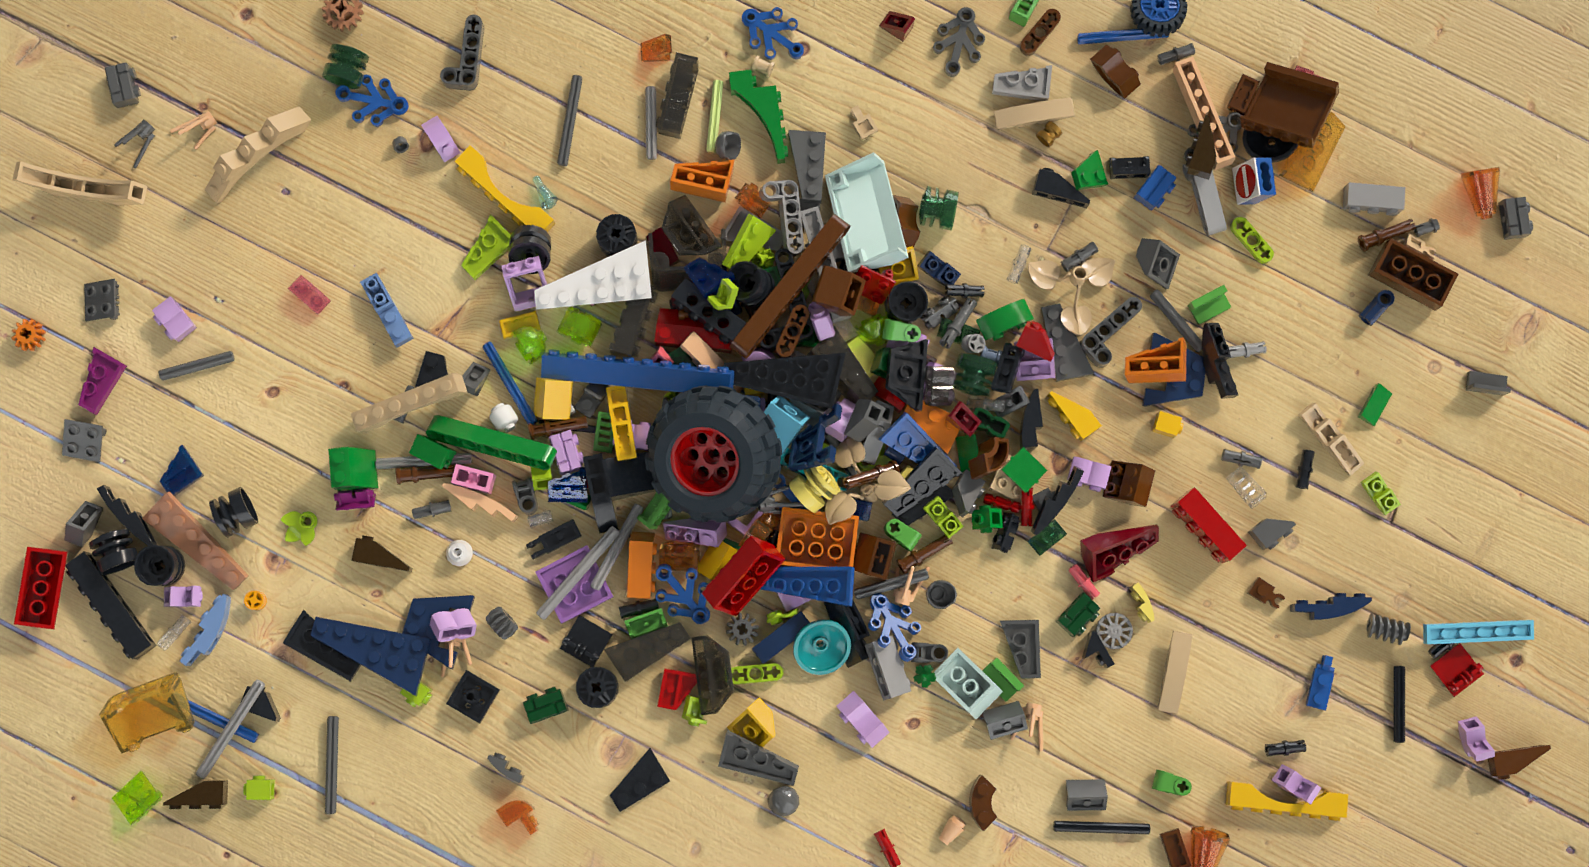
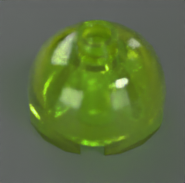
[854,312,892,346]
[511,326,547,365]

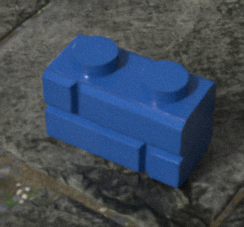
[1134,165,1176,211]

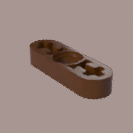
[1020,9,1061,56]
[776,305,809,358]

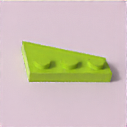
[722,213,776,269]
[461,214,511,280]

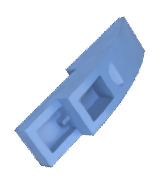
[360,273,414,348]
[180,594,231,666]

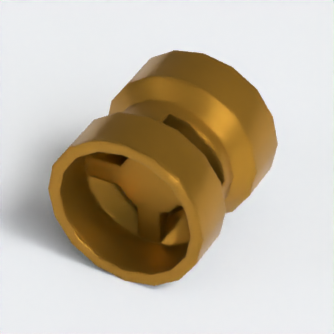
[1036,121,1062,147]

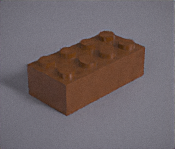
[1368,238,1459,311]

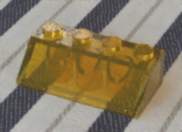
[1279,111,1346,192]

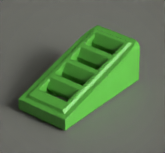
[1009,0,1039,27]
[593,411,613,454]

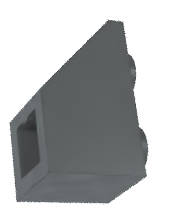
[844,399,885,442]
[952,469,986,518]
[1248,518,1296,550]

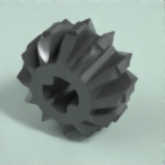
[486,606,518,640]
[726,613,759,646]

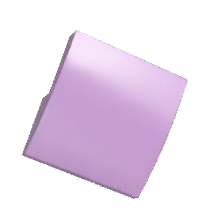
[1014,338,1055,381]

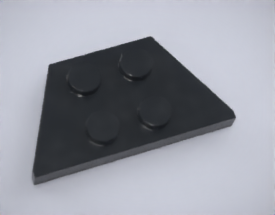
[885,339,928,412]

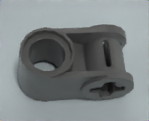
[512,476,538,515]
[911,642,948,663]

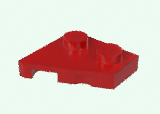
[657,668,701,710]

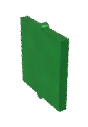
[1001,447,1048,493]

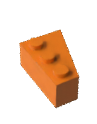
[670,159,735,203]
[1125,337,1186,383]
[904,400,959,455]
[627,532,657,599]

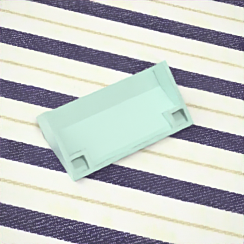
[825,152,909,273]

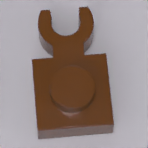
[1247,577,1285,609]

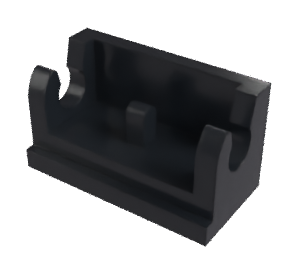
[1109,156,1151,179]

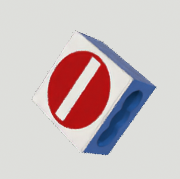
[1232,158,1276,205]

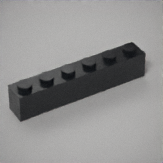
[66,551,157,660]

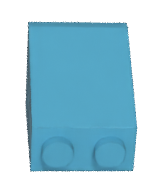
[764,396,810,456]

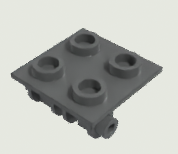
[84,279,120,322]
[62,419,107,462]

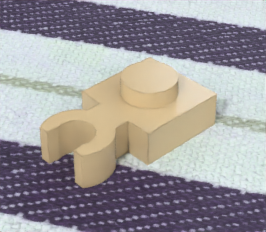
[1403,233,1436,260]

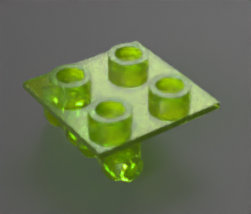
[112,771,163,825]

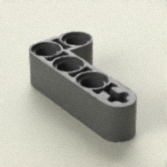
[440,14,484,91]
[1080,297,1142,368]

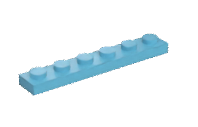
[1423,620,1534,644]

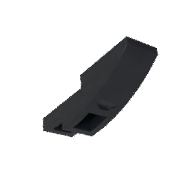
[1202,323,1239,399]
[583,453,619,534]

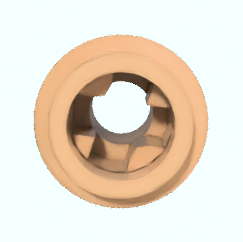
[939,815,966,845]

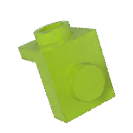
[707,278,739,310]
[681,695,707,727]

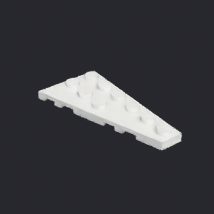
[534,240,652,310]

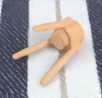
[170,111,217,149]
[893,566,930,606]
[441,638,472,678]
[1010,703,1043,751]

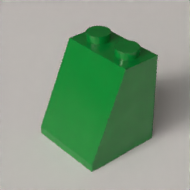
[328,447,379,491]

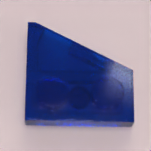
[683,257,736,298]
[160,445,204,496]
[547,467,588,503]

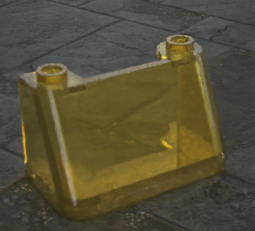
[99,672,195,754]

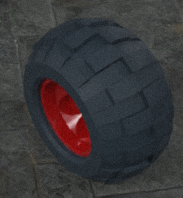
[645,385,782,523]

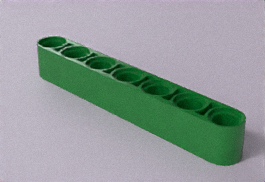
[426,415,557,470]

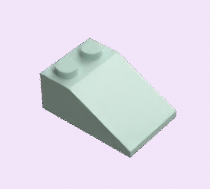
[934,648,1003,719]

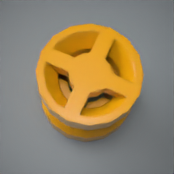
[244,591,267,611]

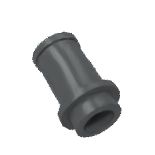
[1414,218,1440,237]

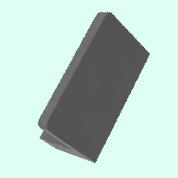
[1466,371,1511,396]
[982,701,1028,740]
[1066,779,1108,811]

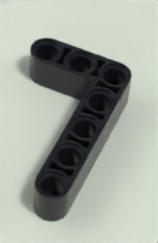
[760,248,814,351]

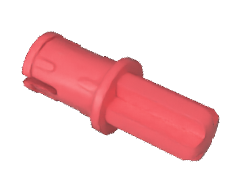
[1069,564,1100,600]

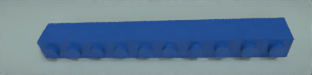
[541,349,734,392]

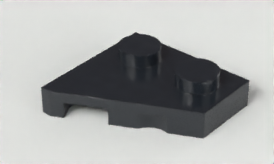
[415,351,448,388]

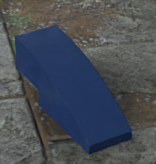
[752,611,810,664]

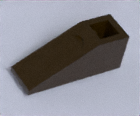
[1185,115,1217,180]
[163,780,228,809]

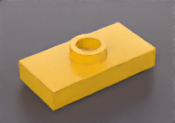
[499,311,541,340]

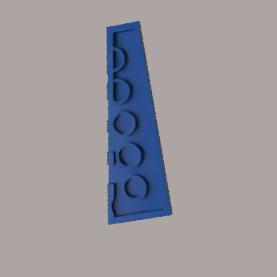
[760,567,855,607]

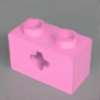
[451,464,496,494]

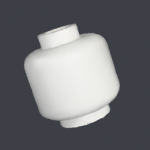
[489,403,518,433]

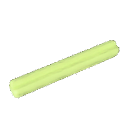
[706,80,723,153]

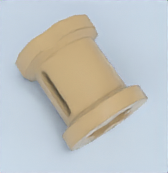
[751,55,775,78]

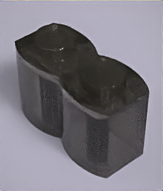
[924,366,956,406]

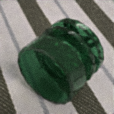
[322,44,369,89]
[919,186,959,231]
[951,353,997,396]

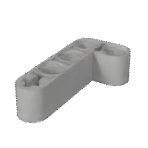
[1183,164,1227,236]
[759,180,804,257]

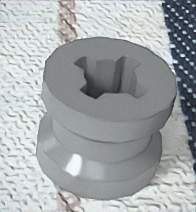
[961,334,985,353]

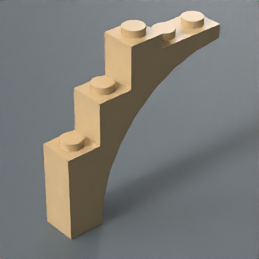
[205,106,311,203]
[13,161,147,206]

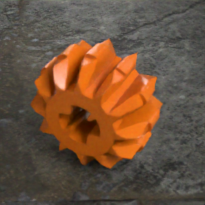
[11,319,46,351]

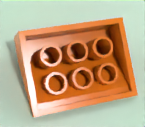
[777,507,859,567]

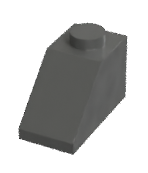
[64,501,103,547]

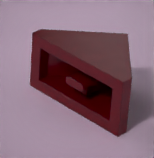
[879,11,915,42]
[946,401,981,437]

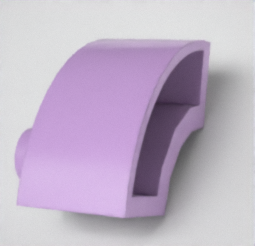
[836,691,890,748]

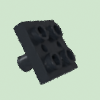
[446,670,500,724]

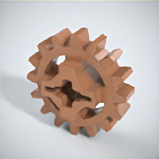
[322,0,364,32]

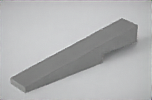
[801,206,851,323]

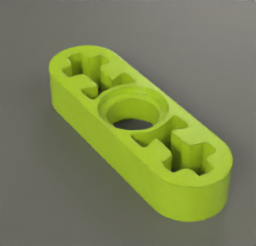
[1230,217,1274,264]
[727,663,783,684]

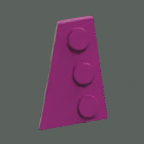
[78,347,127,415]

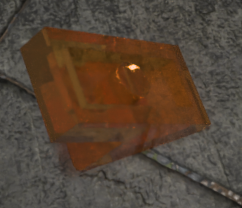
[640,34,672,62]

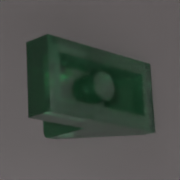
[1027,519,1067,556]

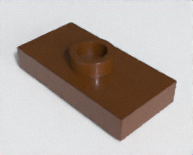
[1227,74,1260,116]
[1159,828,1191,867]

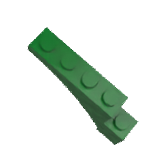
[729,70,788,164]

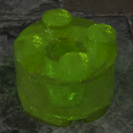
[557,307,602,347]

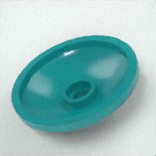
[793,620,851,675]

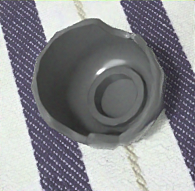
[715,131,741,160]
[926,580,957,609]
[768,786,800,817]

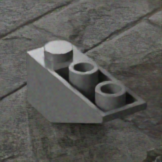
[861,401,894,465]

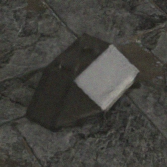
[661,195,722,255]
[691,635,734,715]

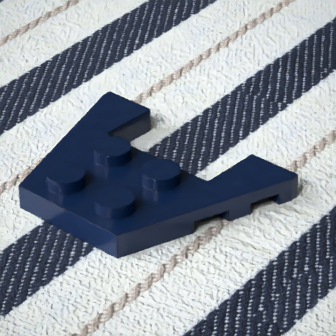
[1142,333,1206,407]
[788,403,842,472]
[402,595,475,670]

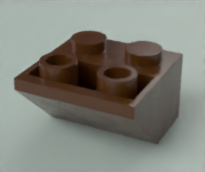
[812,265,866,317]
[1102,460,1156,507]
[853,532,898,580]

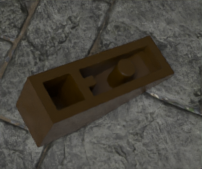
[351,535,413,572]

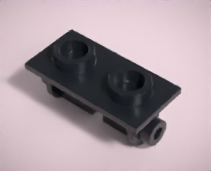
[991,512,1020,553]

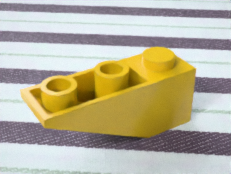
[1047,391,1102,442]

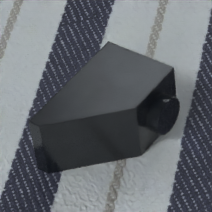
[241,686,281,722]

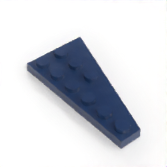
[311,617,431,697]

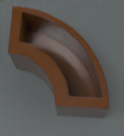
[1090,45,1141,99]
[893,195,921,247]
[968,437,1009,479]
[969,774,997,831]

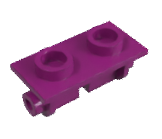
[334,488,376,511]

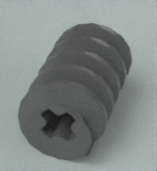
[1366,613,1411,645]

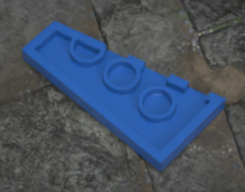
[878,412,957,467]

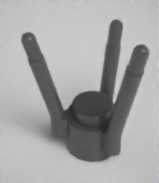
[114,119,155,168]
[758,485,804,514]

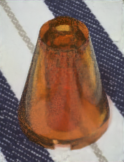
[1461,167,1500,220]
[1191,826,1230,867]

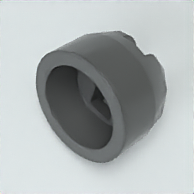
[392,136,409,153]

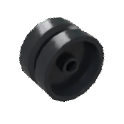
[508,225,551,274]

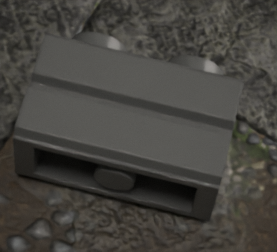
[105,63,141,108]
[1498,197,1533,240]

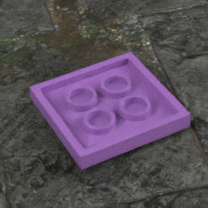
[535,545,614,624]

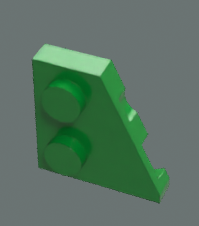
[1071,150,1108,190]

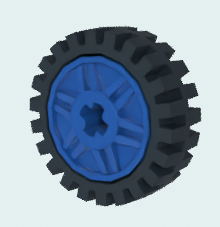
[1130,0,1188,37]

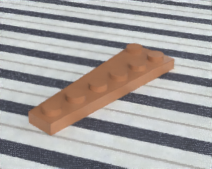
[142,491,249,590]

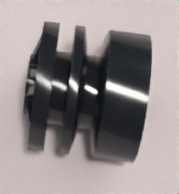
[596,214,638,257]
[725,261,775,308]
[884,281,928,324]
[209,487,259,538]
[88,529,138,576]
[134,545,185,586]
[576,667,619,708]

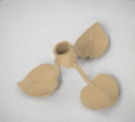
[1028,258,1115,336]
[825,438,911,525]

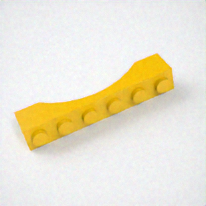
[454,145,555,232]
[1226,781,1349,821]

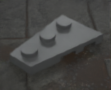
[1000,620,1041,679]

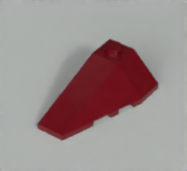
[1080,524,1159,582]

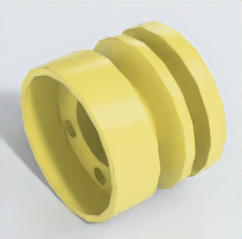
[789,466,841,513]

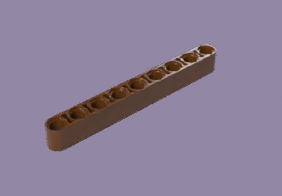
[730,214,851,359]

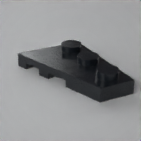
[610,747,670,812]

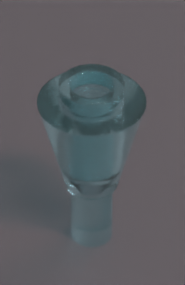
[532,176,558,209]

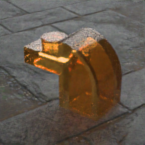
[735,182,771,218]
[739,513,780,546]
[496,800,539,835]

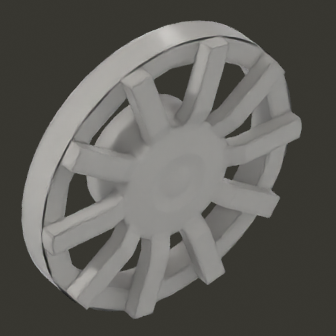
[1096,613,1133,649]

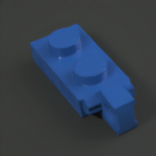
[1306,655,1335,711]

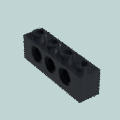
[671,278,747,345]

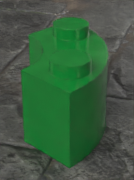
[976,299,1034,341]

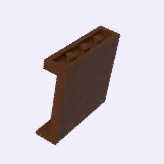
[1240,62,1339,148]

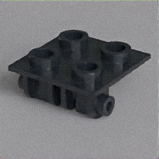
[560,615,613,667]

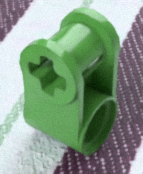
[882,319,921,342]
[884,519,922,552]
[1152,769,1192,796]

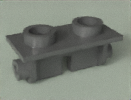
[920,296,959,330]

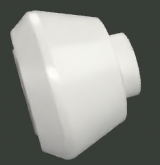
[446,540,473,566]

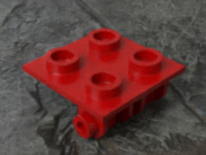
[856,265,896,305]
[1430,643,1484,697]

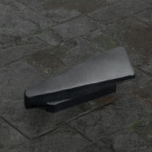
[824,599,870,668]

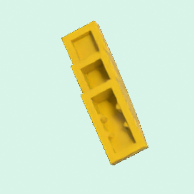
[606,386,637,461]

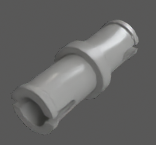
[1228,341,1267,359]

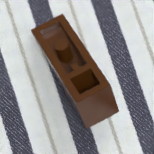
[1488,745,1551,780]

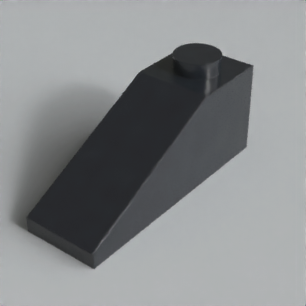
[1032,168,1090,208]

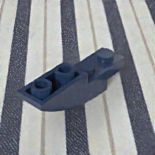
[1290,593,1372,620]

